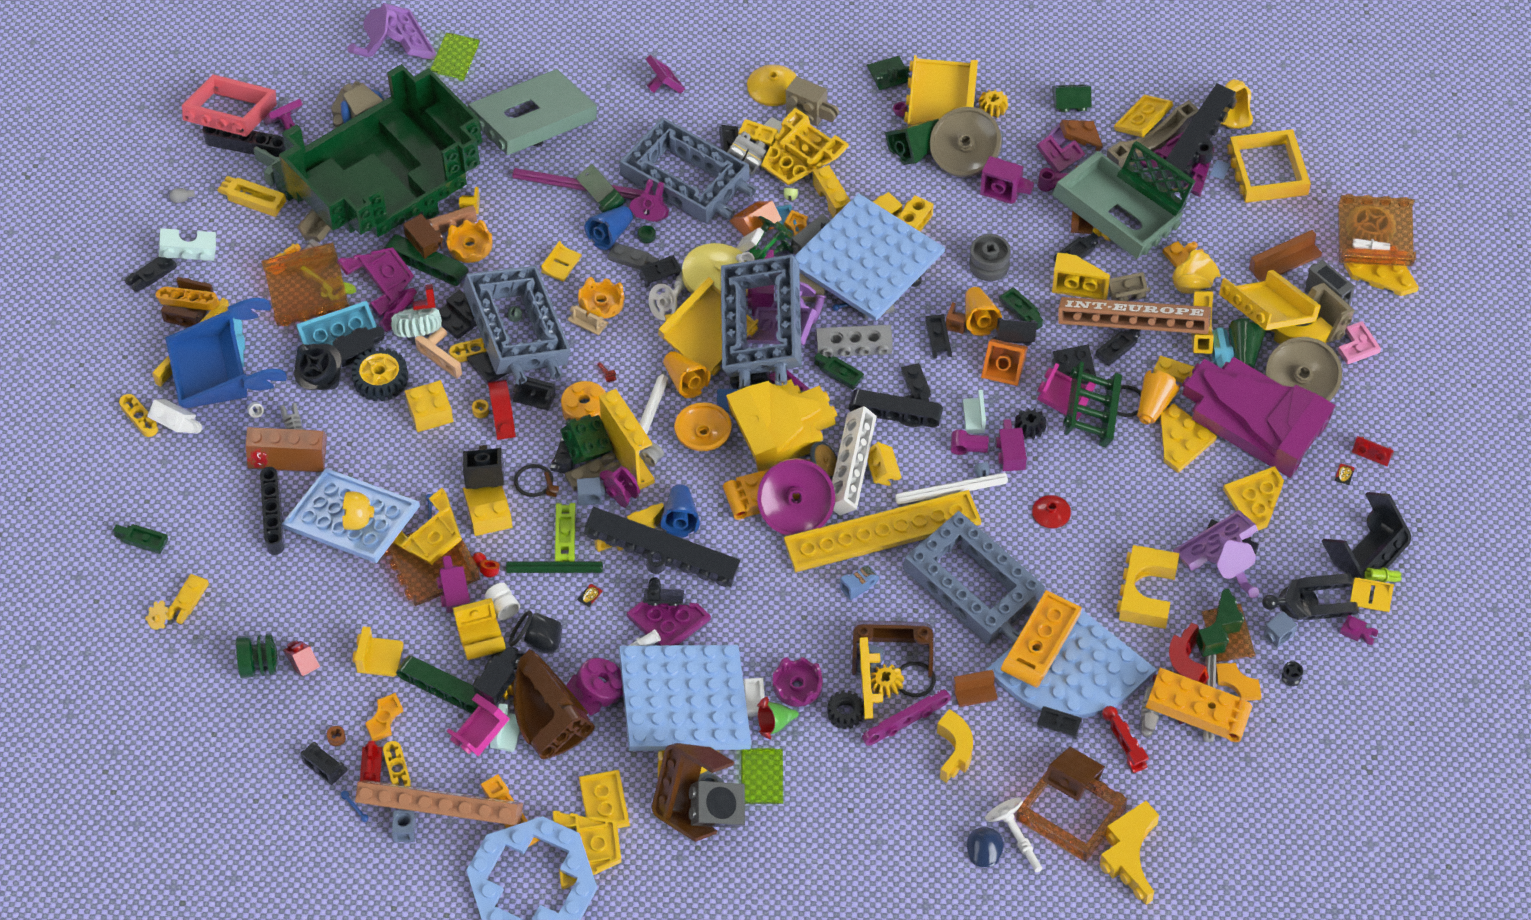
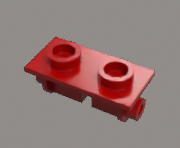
[1352,436,1394,467]
[360,741,383,782]

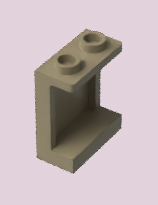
[1308,283,1355,342]

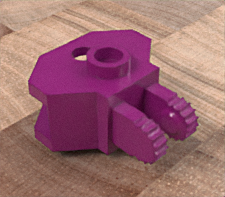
[629,179,670,222]
[599,466,641,508]

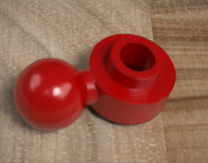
[471,552,500,578]

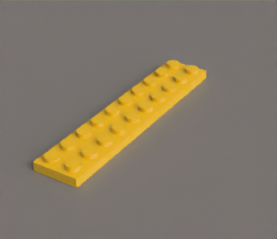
[784,490,981,573]

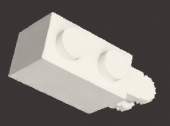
[147,399,202,433]

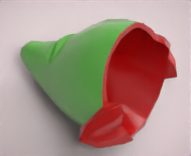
[757,696,799,740]

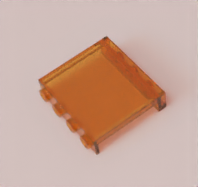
[1338,194,1416,266]
[261,242,350,326]
[384,531,480,606]

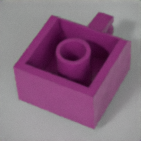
[980,156,1034,204]

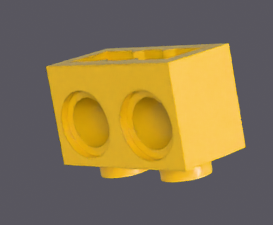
[896,195,934,231]

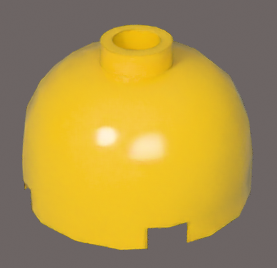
[342,491,374,530]

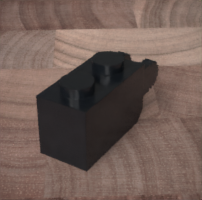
[332,326,385,367]
[473,647,517,706]

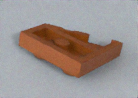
[1059,120,1103,151]

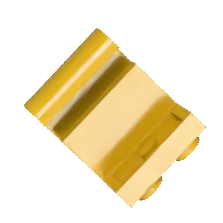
[453,598,506,661]

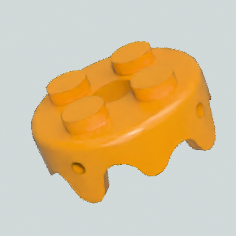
[446,220,493,263]
[578,277,625,319]
[561,381,606,421]

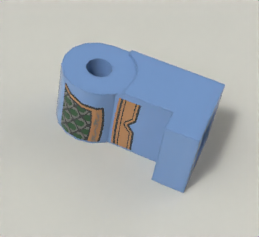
[840,565,879,601]

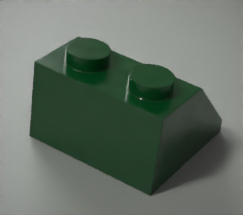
[1052,84,1092,112]

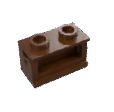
[403,214,443,259]

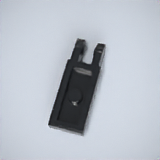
[125,257,177,292]

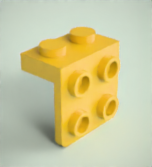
[352,626,404,677]

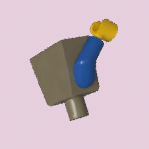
[340,83,385,123]

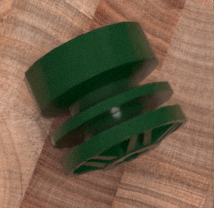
[236,633,278,678]

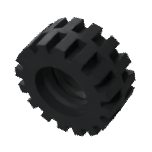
[827,690,864,729]

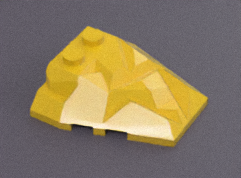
[761,108,849,185]

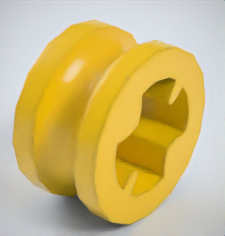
[472,399,489,418]

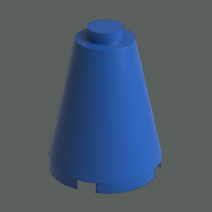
[584,206,633,250]
[661,484,700,538]

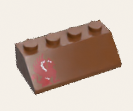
[246,427,327,472]

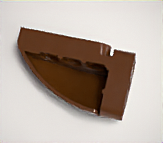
[514,649,595,760]

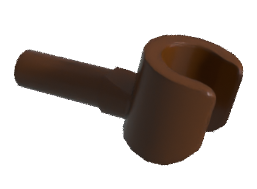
[544,472,559,497]

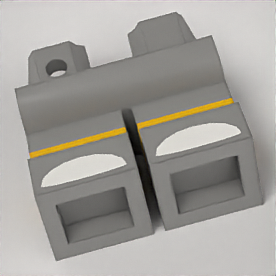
[727,131,766,175]

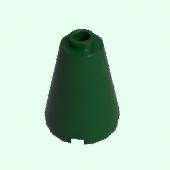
[1228,318,1266,368]

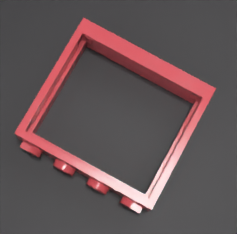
[182,74,277,136]

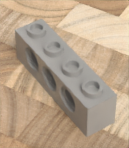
[816,325,893,358]

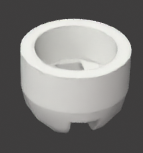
[247,402,264,418]

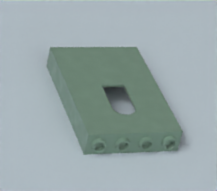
[468,69,597,156]
[1052,151,1183,259]

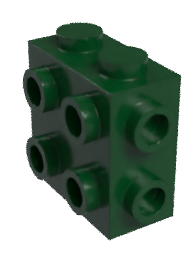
[560,414,614,465]

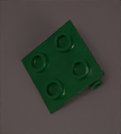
[867,56,911,90]

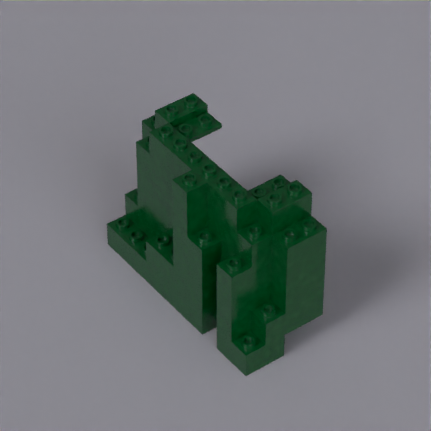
[272,64,482,237]

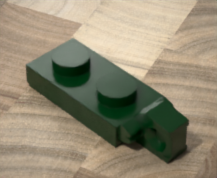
[999,287,1043,330]
[814,352,864,390]
[113,524,169,554]

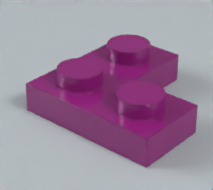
[1036,135,1085,173]

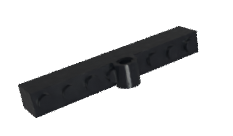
[1156,83,1237,189]
[584,506,740,587]

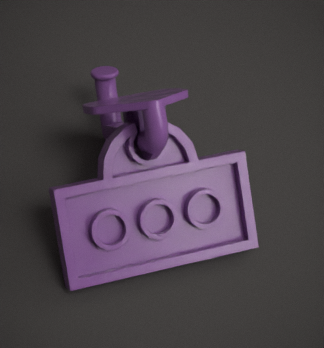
[347,3,437,60]
[747,282,826,345]
[1173,510,1259,598]

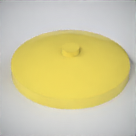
[681,243,748,296]

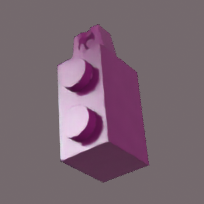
[995,419,1027,471]
[436,556,470,613]

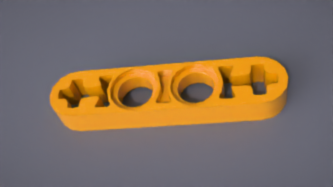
[156,287,220,310]

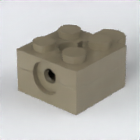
[786,76,839,126]

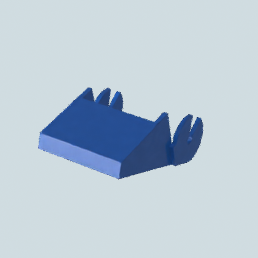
[165,298,287,409]

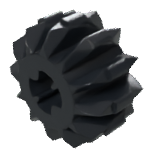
[1014,407,1047,440]

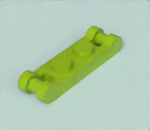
[555,503,576,561]

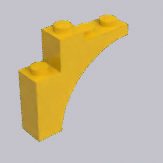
[1100,800,1159,905]

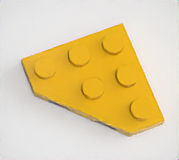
[1344,246,1419,296]
[1160,403,1217,473]
[1223,466,1284,531]

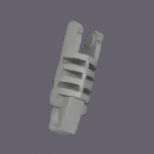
[280,403,303,430]
[1140,687,1159,738]

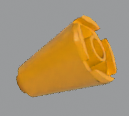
[965,287,1002,336]
[663,351,711,399]
[1137,370,1181,425]

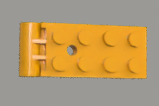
[722,459,811,520]
[1001,590,1082,688]
[1145,667,1252,742]

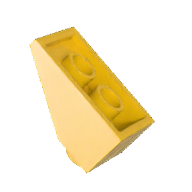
[1052,253,1110,300]
[463,486,513,536]

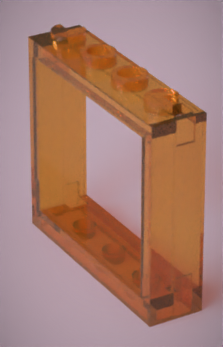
[1016,773,1127,863]

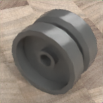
[969,234,1011,281]

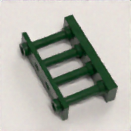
[1063,361,1122,448]

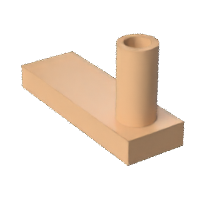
[415,327,462,379]

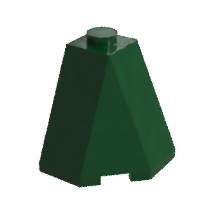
[884,119,939,165]

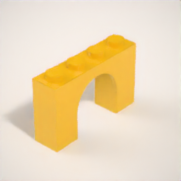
[1116,545,1180,629]

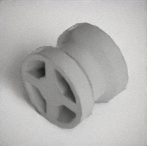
[640,442,664,467]

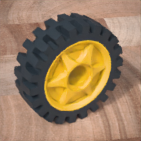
[351,347,408,401]

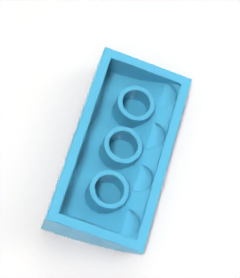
[296,301,376,346]

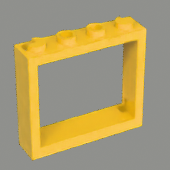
[1227,129,1311,203]

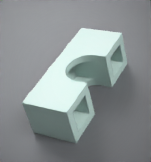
[159,228,216,261]

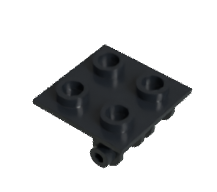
[1052,344,1096,384]
[643,577,684,606]

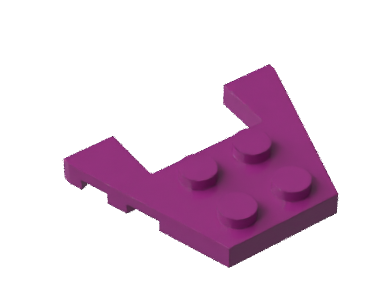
[1140,132,1215,197]
[337,247,414,318]

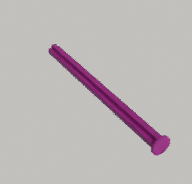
[512,168,653,199]

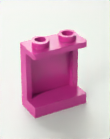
[1037,363,1096,420]
[446,693,510,757]

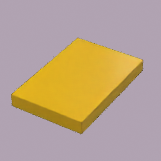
[1114,94,1174,137]
[579,770,630,828]

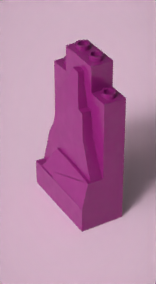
[1182,357,1336,478]

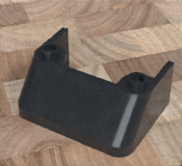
[1322,492,1411,579]

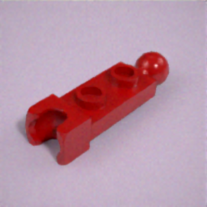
[1102,706,1149,773]

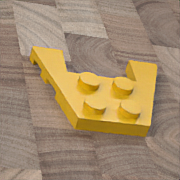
[392,488,462,565]
[553,811,622,889]

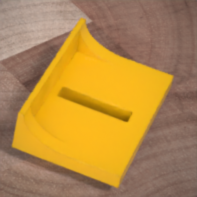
[541,241,582,282]
[1350,578,1394,612]

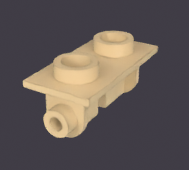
[567,305,609,336]

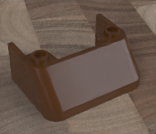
[852,620,934,677]
[652,743,734,842]

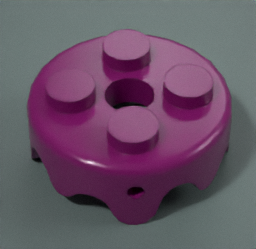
[772,657,823,707]
[575,658,623,707]

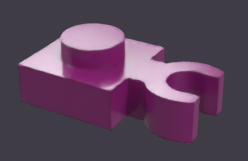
[1340,615,1379,645]

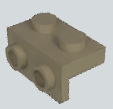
[297,209,331,242]
[1109,272,1151,301]

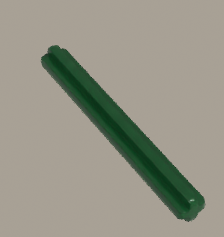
[506,561,603,573]

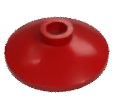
[1032,495,1071,529]

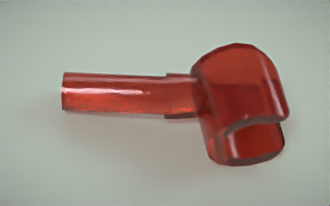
[597,362,617,382]

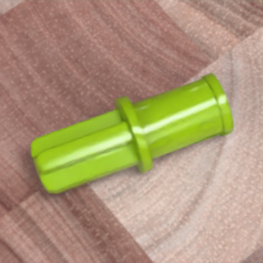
[1365,567,1402,583]

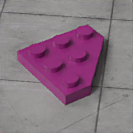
[627,601,711,646]

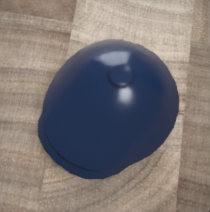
[967,827,1004,867]

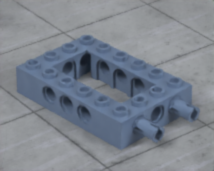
[619,117,757,224]
[721,254,802,390]
[463,266,571,385]
[903,511,1045,645]

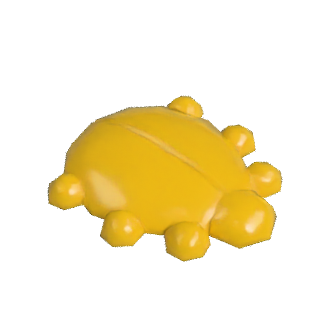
[145,600,169,630]

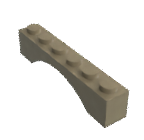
[1106,100,1199,168]

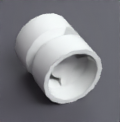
[485,583,520,620]

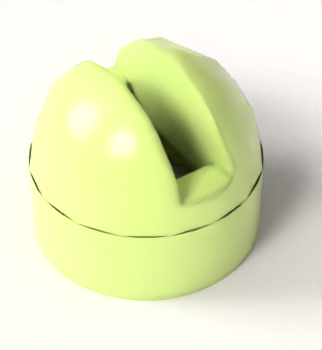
[784,188,798,201]

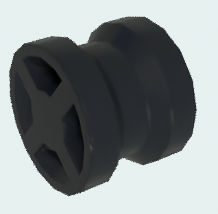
[1281,661,1303,687]

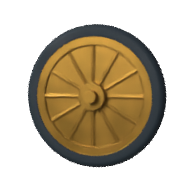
[810,442,837,480]

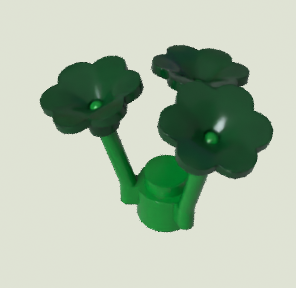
[748,216,794,260]

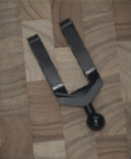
[1262,573,1359,620]

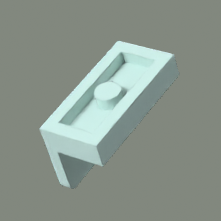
[963,390,986,434]
[490,703,520,752]

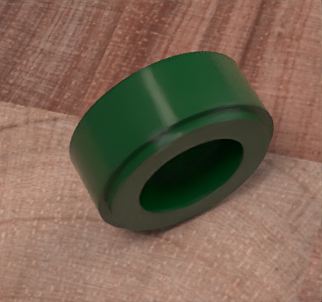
[638,225,656,244]

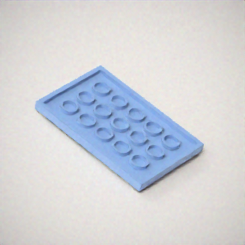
[282,468,420,563]

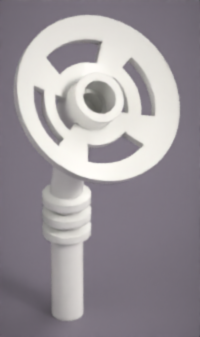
[649,265,685,321]
[985,797,1042,872]

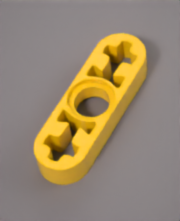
[449,338,487,363]
[119,394,158,437]
[383,741,412,787]

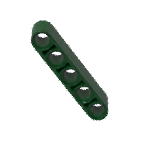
[383,234,469,286]
[396,655,478,714]

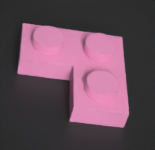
[1338,321,1381,365]

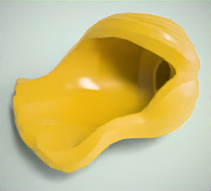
[1221,79,1253,129]
[1172,250,1221,294]

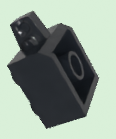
[463,445,504,489]

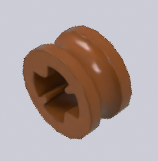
[326,726,346,746]

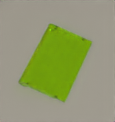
[430,32,480,81]
[741,748,783,804]

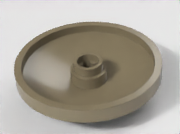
[930,107,1002,177]
[1265,337,1342,401]

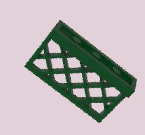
[1117,141,1196,217]

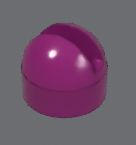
[893,102,908,117]

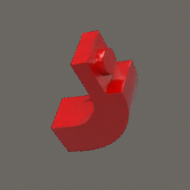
[487,380,516,440]
[1169,622,1209,684]

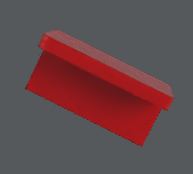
[413,284,436,310]

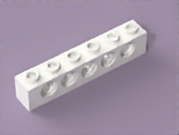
[832,406,877,515]

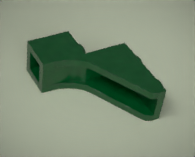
[1195,589,1244,657]

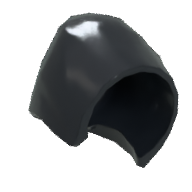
[524,613,562,654]

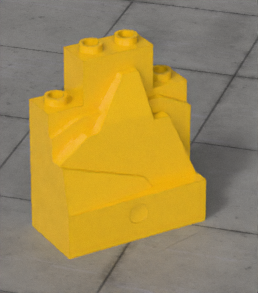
[726,379,837,472]

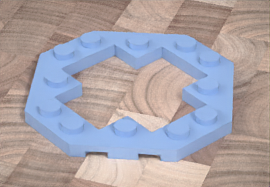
[466,816,597,920]

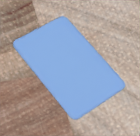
[1210,160,1230,179]

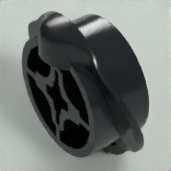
[294,344,342,390]

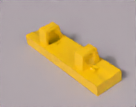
[859,637,883,721]

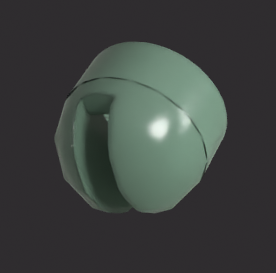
[507,306,523,322]

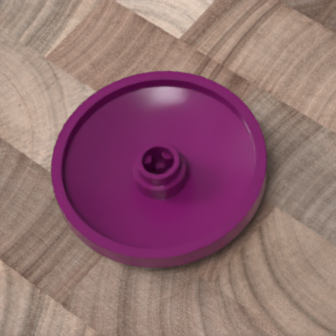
[757,458,835,536]

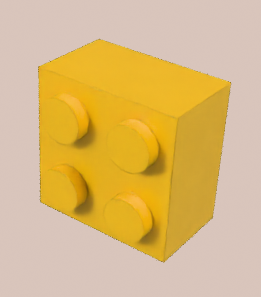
[404,380,454,433]

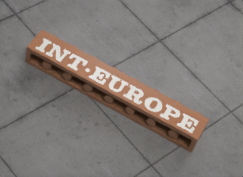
[1058,297,1211,334]
[355,780,523,825]

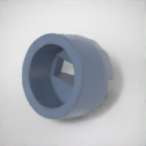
[974,462,990,477]

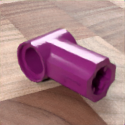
[1037,168,1069,192]
[951,430,989,455]

